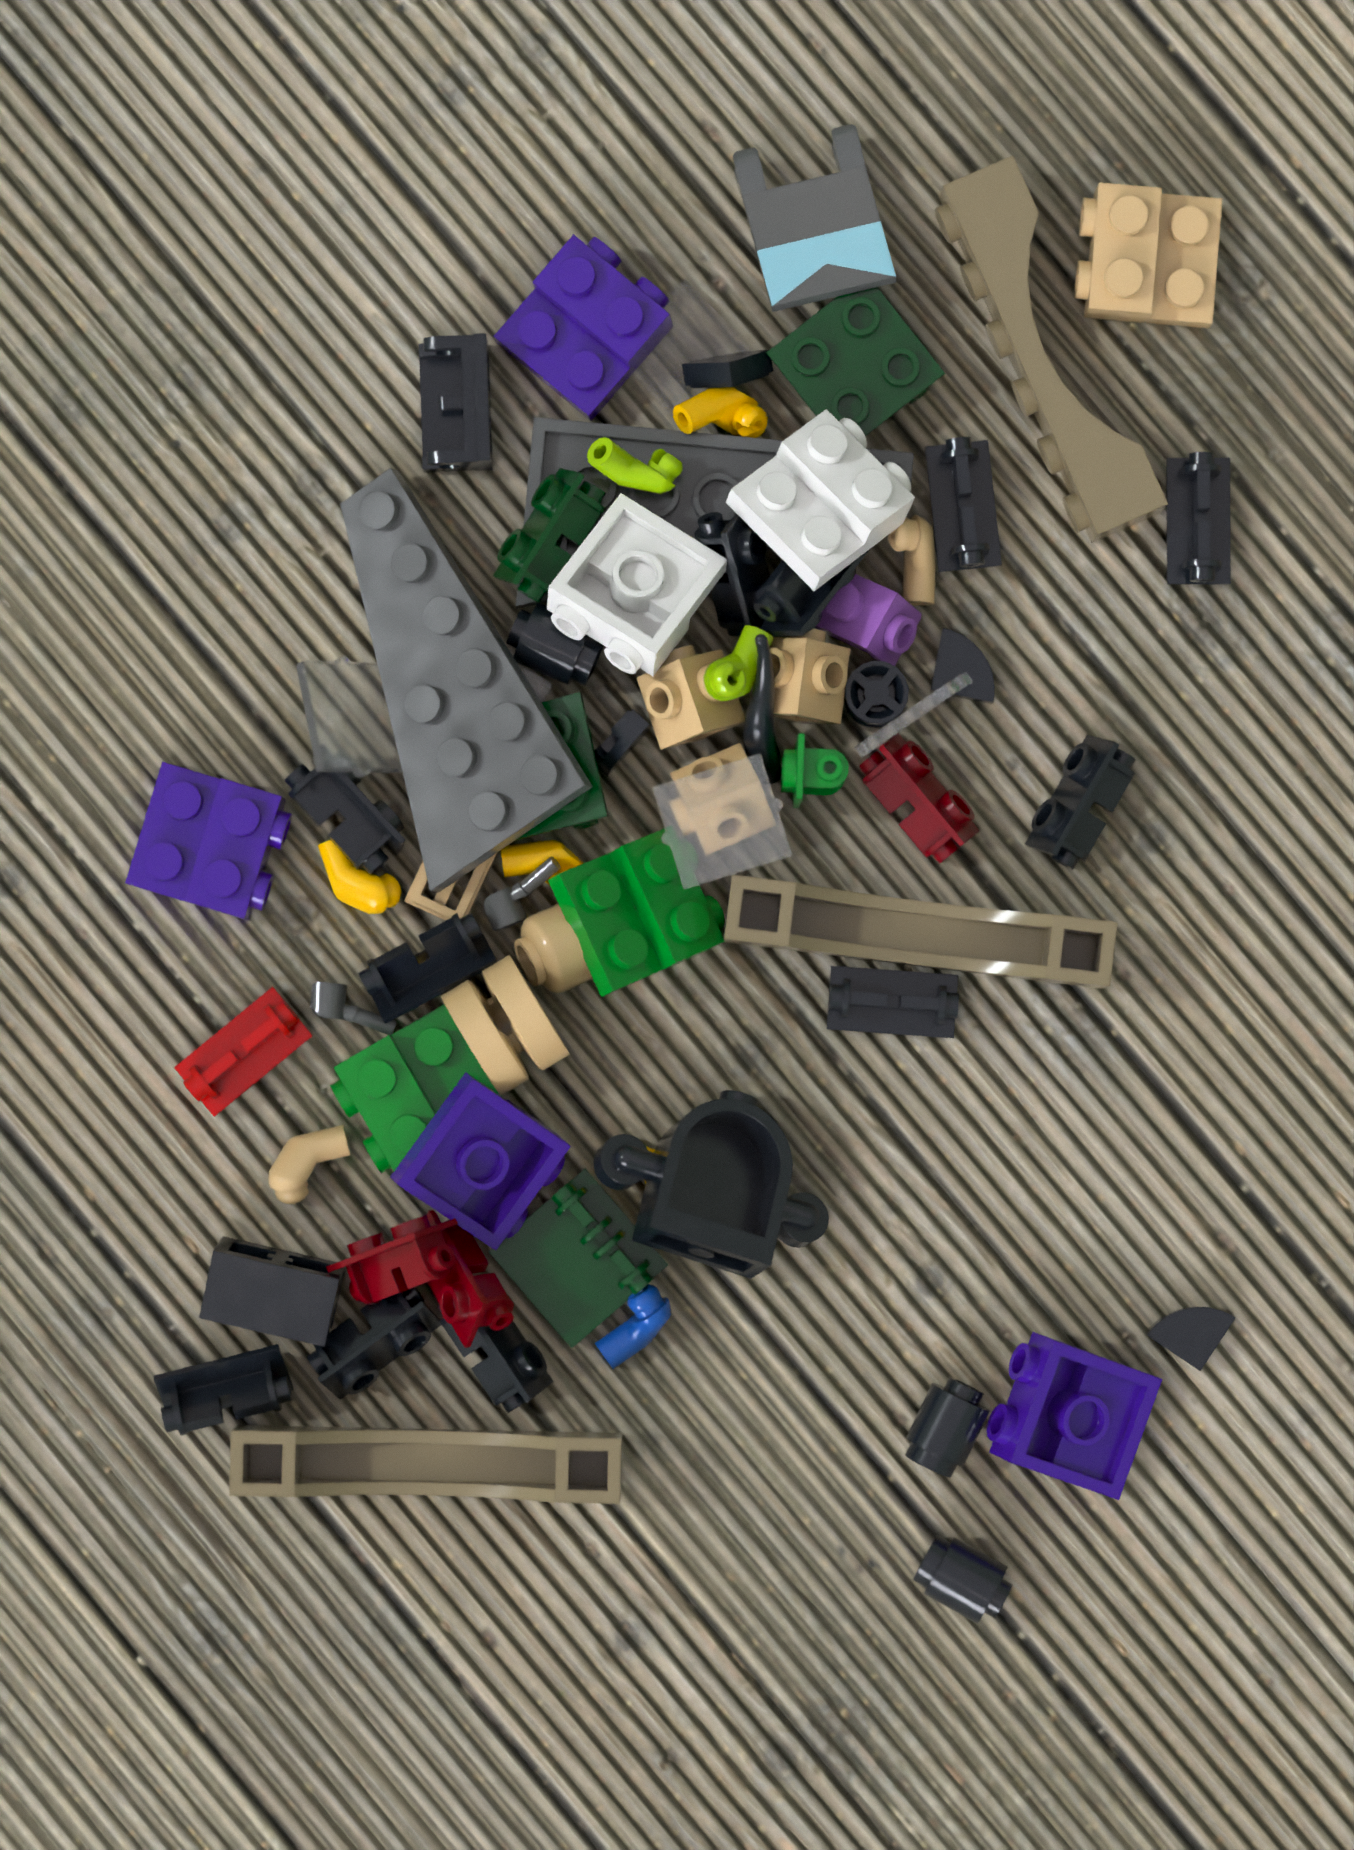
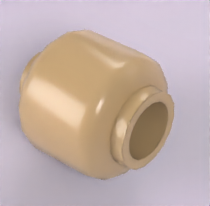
[514,904,593,993]

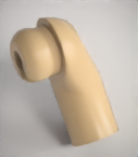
[888,515,936,606]
[268,1125,351,1204]

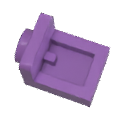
[815,574,921,666]

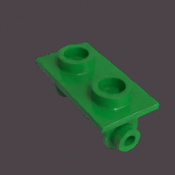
[781,734,849,808]

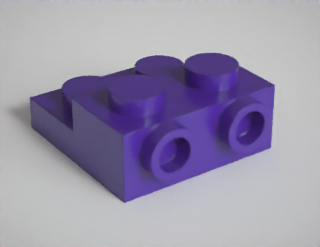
[493,234,673,421]
[125,762,292,921]
[390,1072,571,1251]
[987,1332,1162,1500]

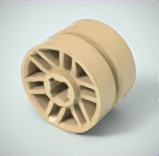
[441,955,570,1096]

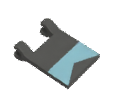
[733,124,896,312]

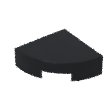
[682,349,774,388]
[930,628,995,704]
[594,710,650,776]
[1145,1307,1235,1371]

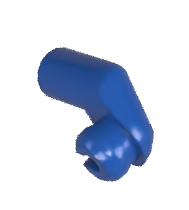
[595,1284,671,1369]

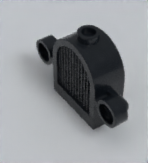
[593,1090,829,1279]

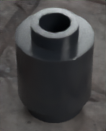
[506,603,604,686]
[905,1377,990,1478]
[913,1535,1013,1624]

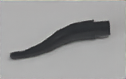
[743,634,781,785]

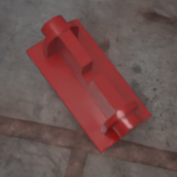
[174,987,313,1117]

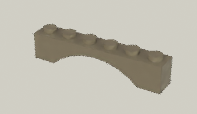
[935,155,1168,543]
[724,875,1118,989]
[229,1425,622,1504]

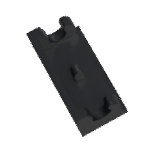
[418,333,493,472]
[199,1236,346,1347]

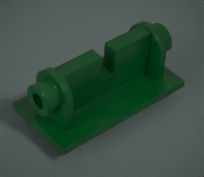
[493,468,606,603]

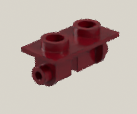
[858,734,980,864]
[427,1210,514,1348]
[326,1215,458,1305]

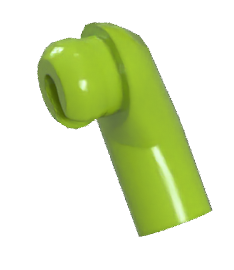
[587,437,683,495]
[703,625,774,701]

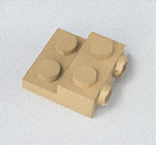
[1074,182,1222,328]

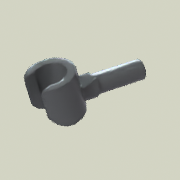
[484,856,561,931]
[310,982,397,1035]

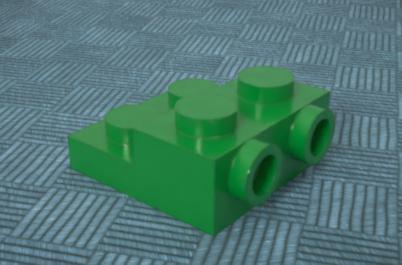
[548,825,725,997]
[330,1004,501,1174]

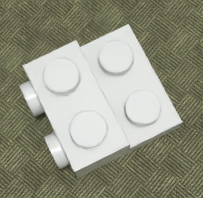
[726,409,915,591]
[547,493,728,676]

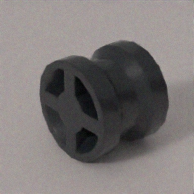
[844,660,909,729]

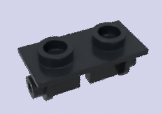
[925,437,1002,573]
[1166,452,1231,585]
[694,512,770,637]
[754,548,871,636]
[1025,735,1136,870]
[284,745,405,875]
[358,913,498,1024]
[827,966,959,1038]
[307,1285,441,1400]
[437,1305,554,1413]
[153,1344,294,1436]

